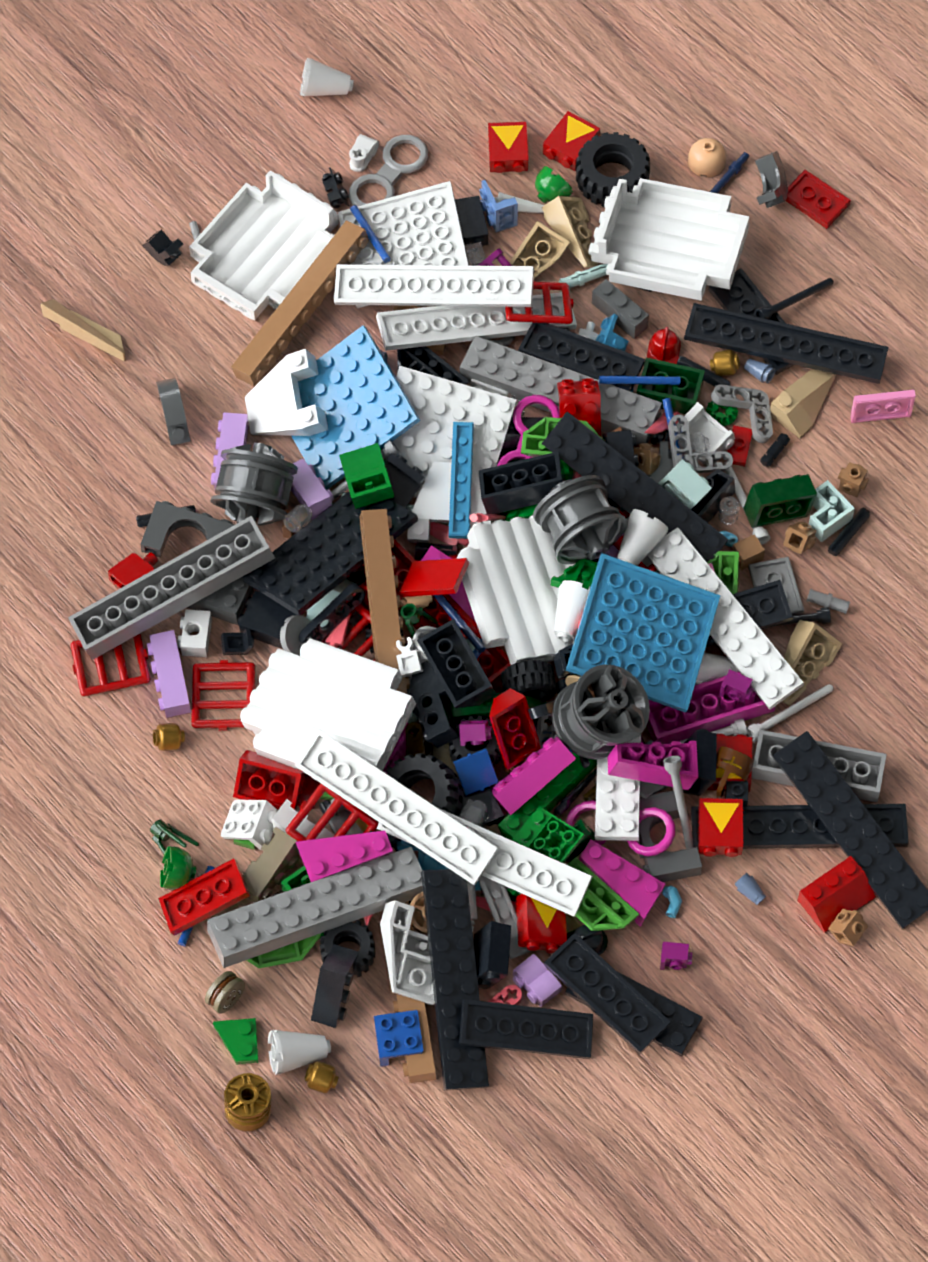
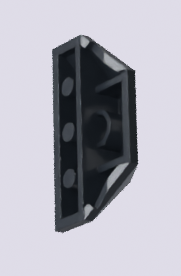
[397,346,469,385]

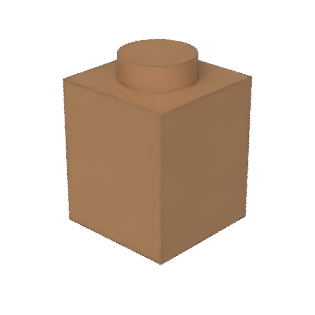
[732,534,765,570]

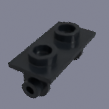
[322,167,350,209]

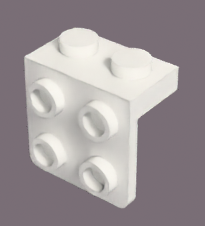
[221,800,278,850]

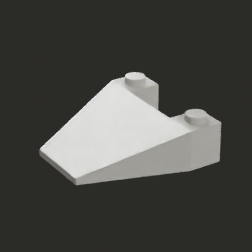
[245,349,328,436]
[407,462,491,543]
[380,901,474,1005]

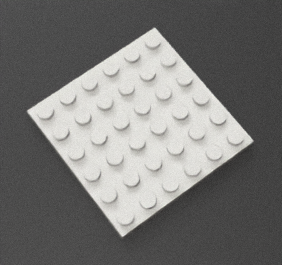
[338,181,469,308]
[381,366,517,498]

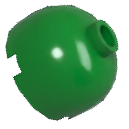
[535,166,573,204]
[160,846,196,890]

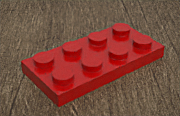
[158,858,250,936]

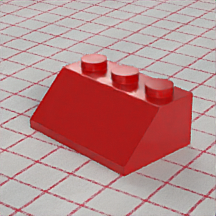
[489,688,541,769]
[233,750,306,810]
[797,856,876,933]

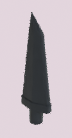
[554,769,597,816]

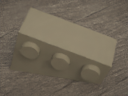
[242,827,299,902]

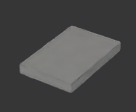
[748,557,804,616]

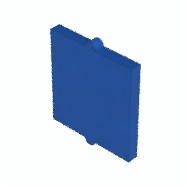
[453,749,498,795]

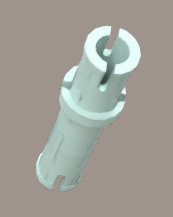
[559,264,608,288]

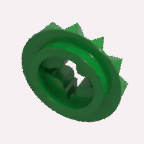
[706,400,738,426]

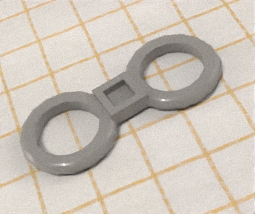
[349,135,428,207]

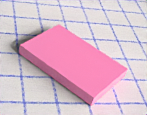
[850,390,916,423]

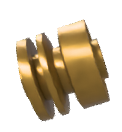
[224,1073,271,1131]

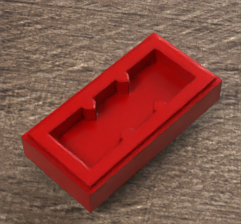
[725,425,752,467]

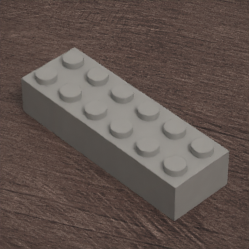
[751,730,887,803]

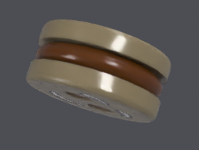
[205,971,245,1014]

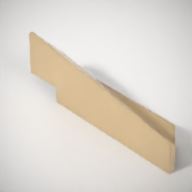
[41,299,126,361]

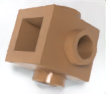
[633,443,661,474]
[838,462,869,497]
[783,522,817,554]
[828,909,868,946]

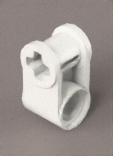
[349,134,379,172]

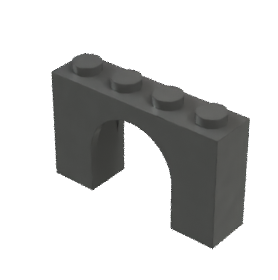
[141,501,234,558]
[639,791,702,882]

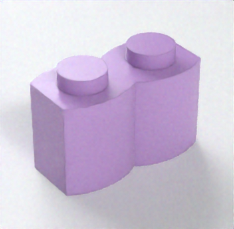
[513,954,562,1007]

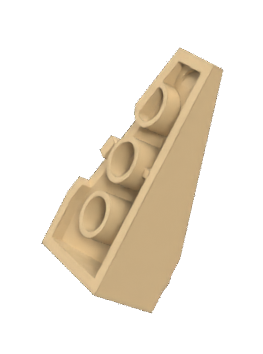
[542,196,598,268]
[510,221,570,278]
[770,369,836,439]
[783,620,842,706]

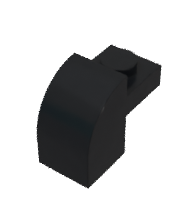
[142,229,183,266]

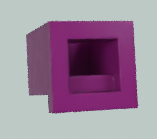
[719,669,754,702]
[460,720,492,746]
[660,942,693,970]

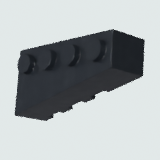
[691,469,735,523]

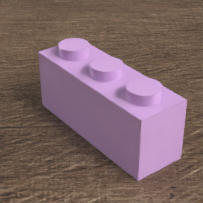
[291,459,334,520]

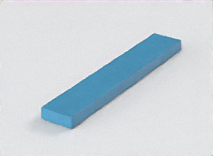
[449,422,474,539]

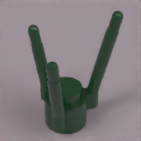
[401,603,438,639]
[150,819,199,854]

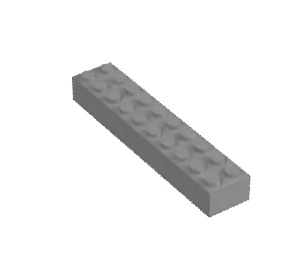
[460,336,662,445]
[68,516,275,660]
[207,847,423,968]

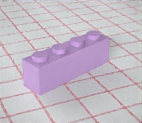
[211,413,249,488]
[147,630,191,718]

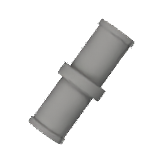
[807,589,850,614]

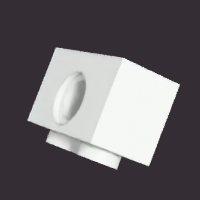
[177,609,212,658]

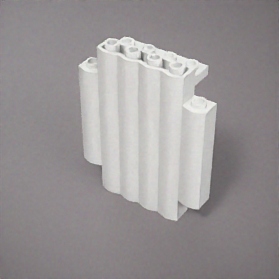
[189,170,339,321]
[589,178,749,301]
[457,515,575,665]
[240,638,416,771]

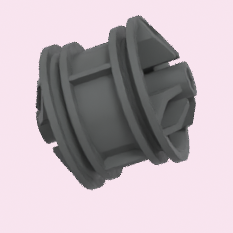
[210,443,298,526]
[533,475,628,564]
[552,665,650,759]

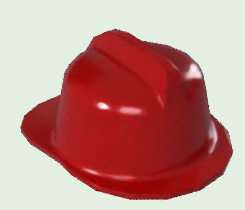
[647,327,681,364]

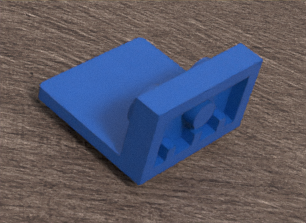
[374,1010,424,1067]

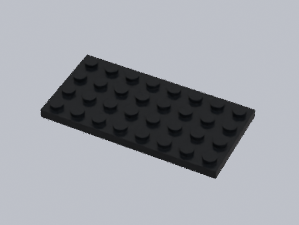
[242,491,418,616]

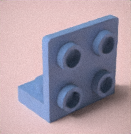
[479,180,518,232]

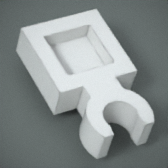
[396,637,423,677]

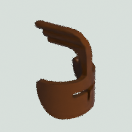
[716,746,753,799]

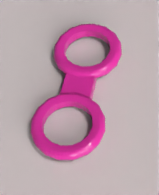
[497,395,560,466]
[565,801,675,856]

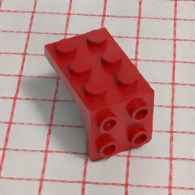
[557,378,601,437]

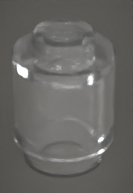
[718,496,740,524]
[283,504,312,533]

